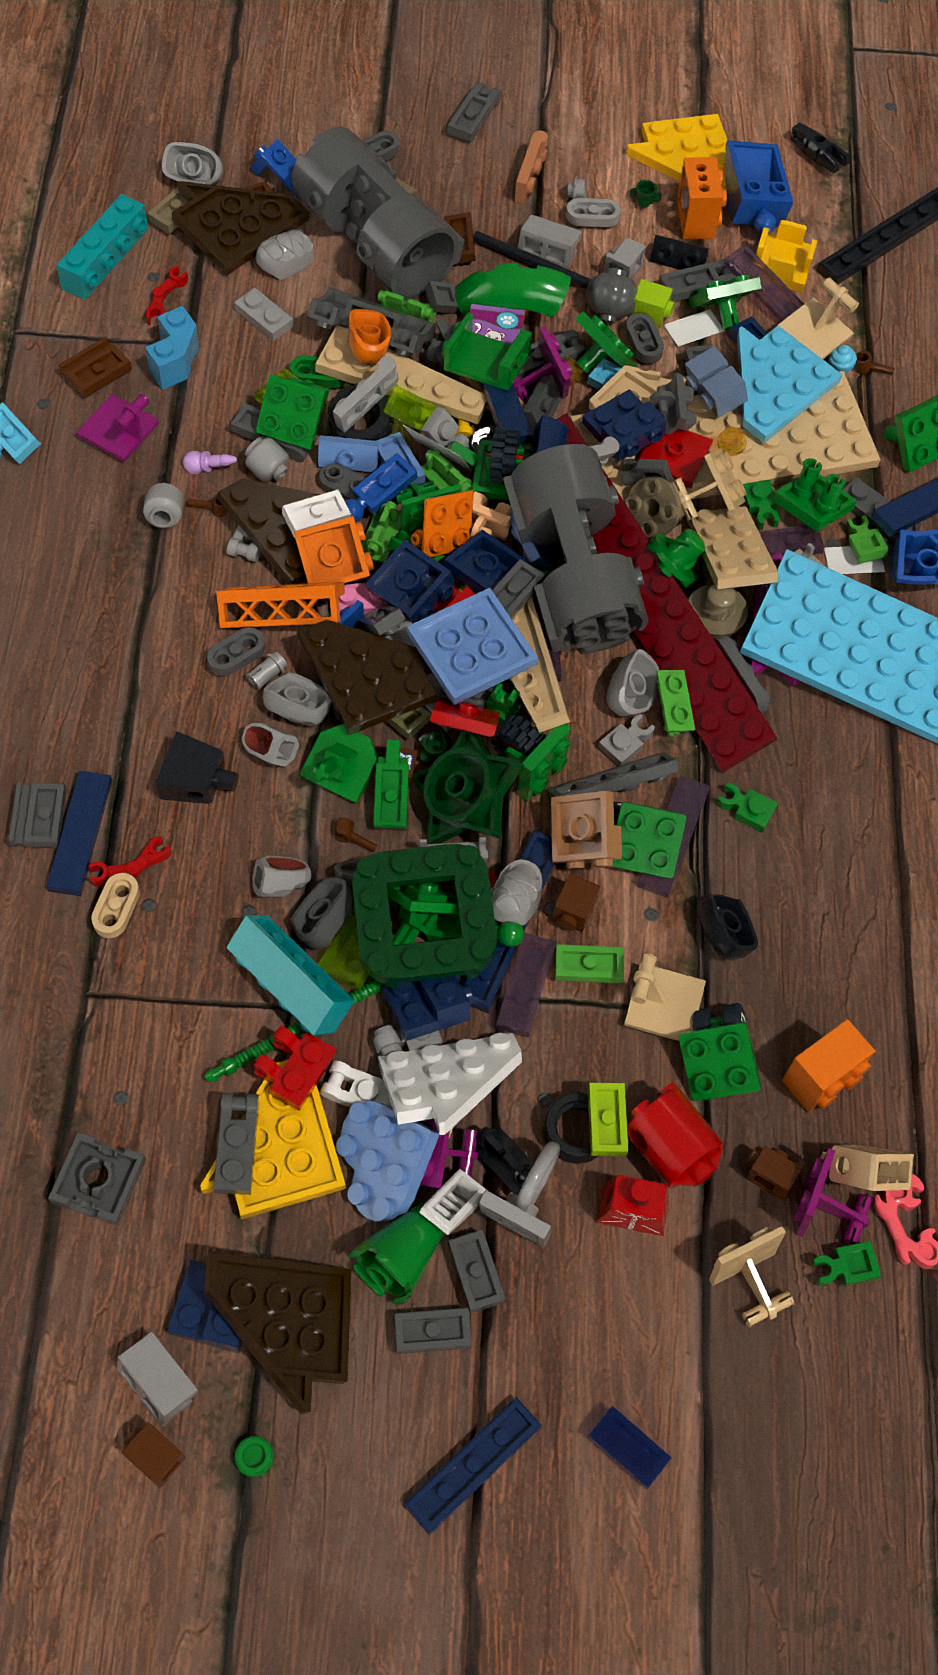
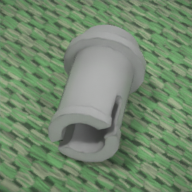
[246,652,288,690]

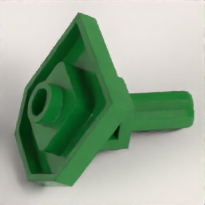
[300,724,378,804]
[387,882,458,946]

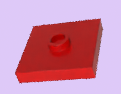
[639,429,713,489]
[430,697,501,737]

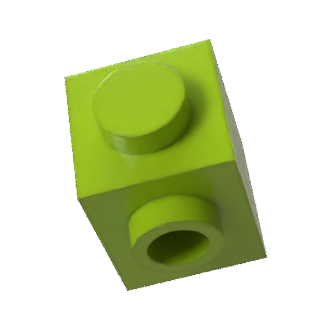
[629,279,675,328]

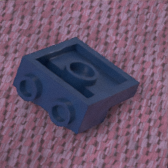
[582,389,667,462]
[443,529,529,593]
[365,540,455,623]
[381,976,474,1041]
[167,1259,244,1353]

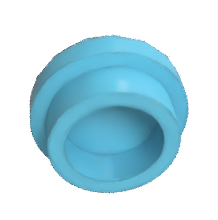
[828,345,857,374]

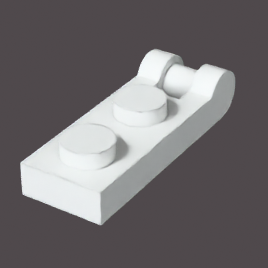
[319,1060,392,1107]

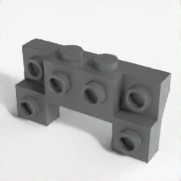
[307,288,437,357]

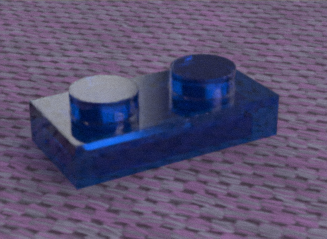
[587,1406,672,1490]

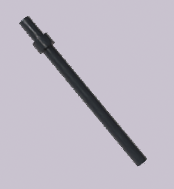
[474,231,591,289]

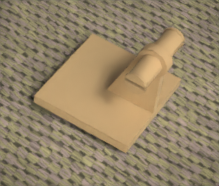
[776,277,859,360]
[670,448,746,521]
[624,954,706,1041]
[709,1226,794,1327]

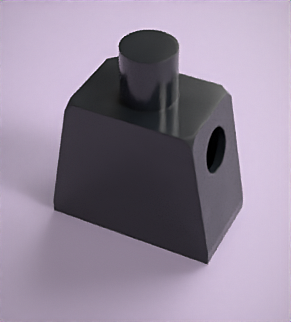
[156,731,239,804]

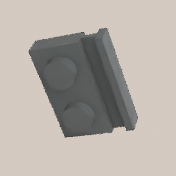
[8,782,66,848]

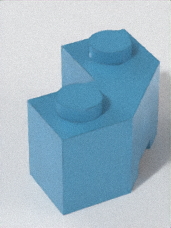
[145,306,199,390]

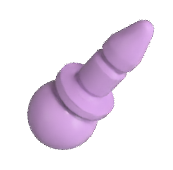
[183,451,237,474]

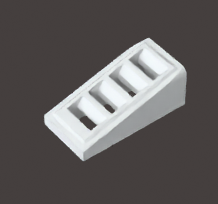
[419,1169,488,1235]

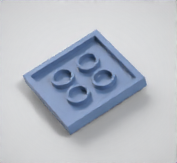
[407,588,538,705]

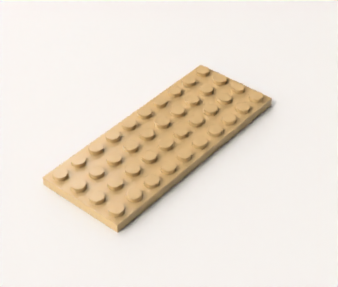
[570,371,881,500]

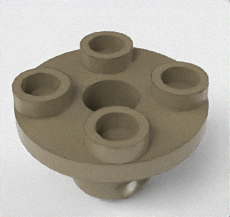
[624,476,681,538]
[689,584,748,639]

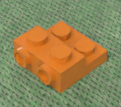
[294,516,374,584]

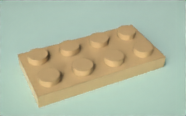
[688,506,778,589]

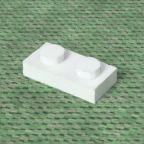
[282,490,351,537]

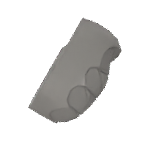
[162,142,223,185]
[256,229,314,280]
[606,649,659,716]
[262,672,332,726]
[491,859,543,926]

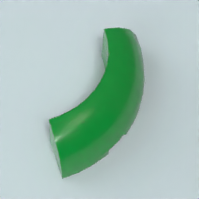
[455,263,571,318]

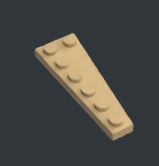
[315,325,488,424]
[509,597,570,733]

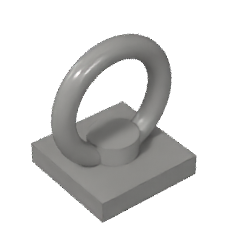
[479,1141,560,1248]

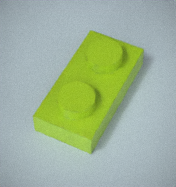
[588,1083,628,1156]

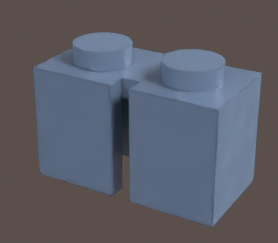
[685,346,748,418]

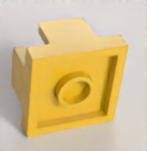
[750,220,818,292]

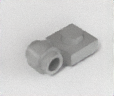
[421,407,470,449]
[373,1025,443,1056]

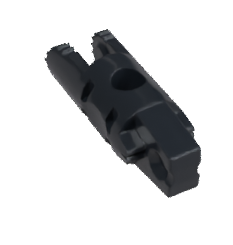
[791,123,852,174]

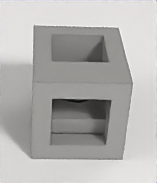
[603,237,646,279]

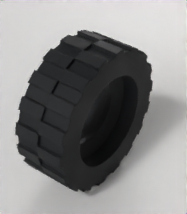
[327,383,394,441]

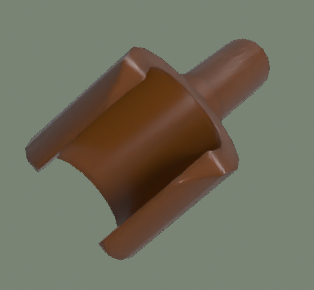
[855,351,895,375]
[187,494,227,517]
[334,817,377,852]

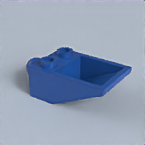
[726,140,794,234]

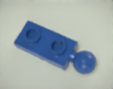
[345,453,418,523]

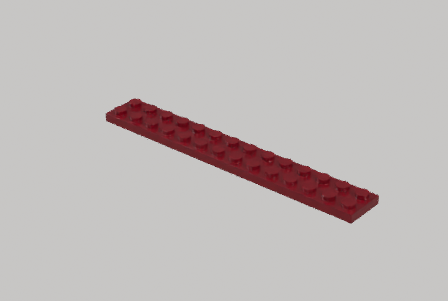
[526,413,778,773]

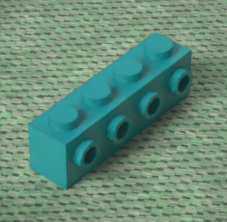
[56,194,148,300]
[226,915,355,1035]

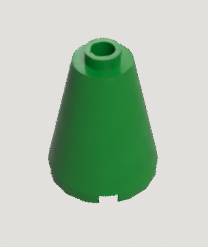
[349,1202,444,1305]

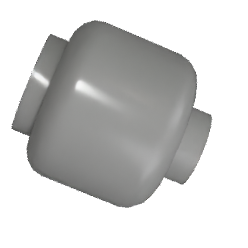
[244,437,289,482]
[143,483,184,528]

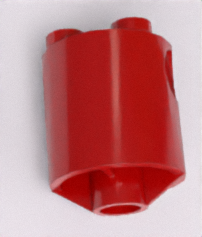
[627,1082,725,1189]

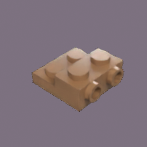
[551,791,622,870]

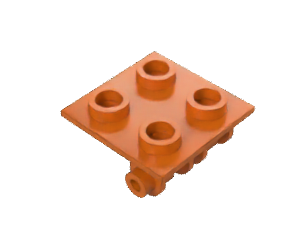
[411,490,474,557]

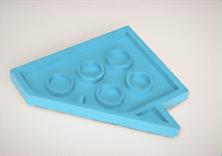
[737,325,842,443]

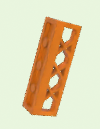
[216,582,345,628]

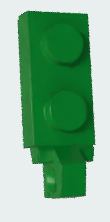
[374,740,409,830]

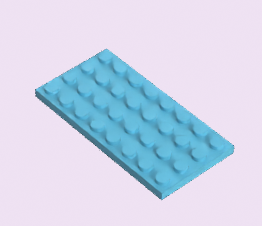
[740,549,938,744]

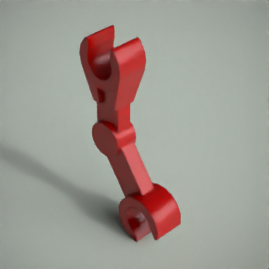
[146,266,188,325]
[88,836,172,887]

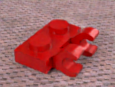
[254,1026,337,1111]

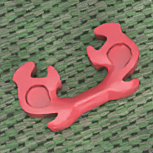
[872,1174,938,1269]

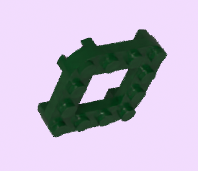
[352,844,497,988]

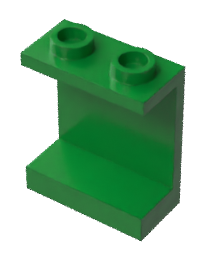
[441,312,532,391]

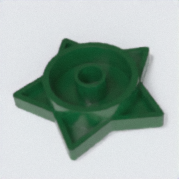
[412,730,524,844]

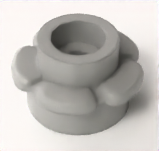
[568,176,586,199]

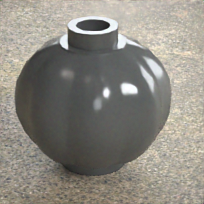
[585,268,638,324]

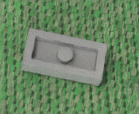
[234,288,294,341]

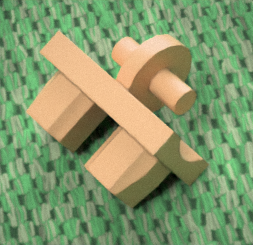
[470,491,512,541]

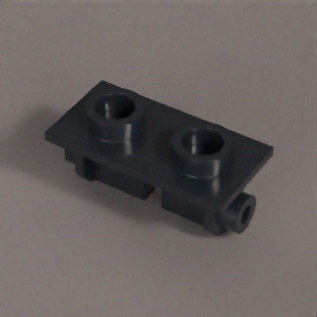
[649,235,709,270]
[475,1127,534,1196]

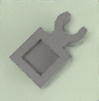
[598,714,655,766]

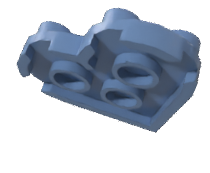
[336,1101,440,1222]

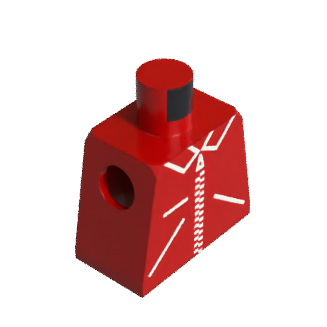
[596,1175,669,1236]

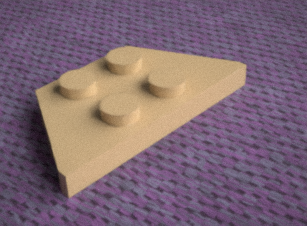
[589,365,687,411]

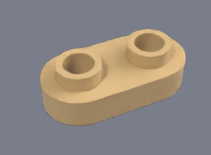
[91,873,140,938]

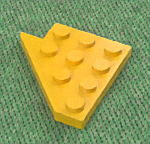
[626,114,728,194]
[200,1059,346,1220]

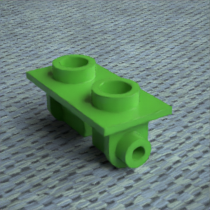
[377,289,437,322]
[421,449,473,492]
[361,501,401,564]
[655,670,695,737]

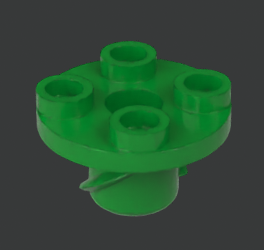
[647,529,706,587]

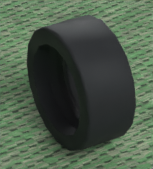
[543,1092,598,1164]

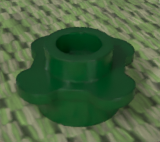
[630,180,662,208]
[419,732,450,763]

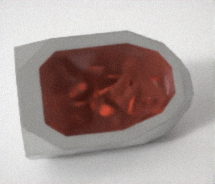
[242,723,299,767]
[252,856,311,897]

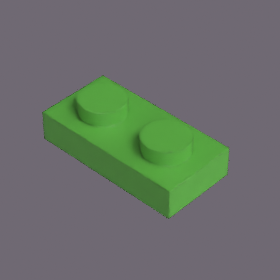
[555,944,624,983]

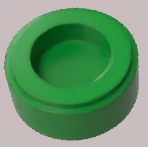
[235,1436,274,1478]

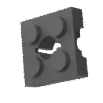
[48,1132,146,1226]

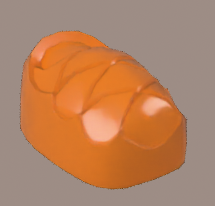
[348,309,392,365]

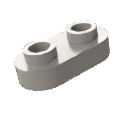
[566,198,621,227]

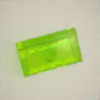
[383,385,448,432]

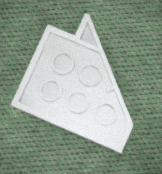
[378,1033,522,1135]

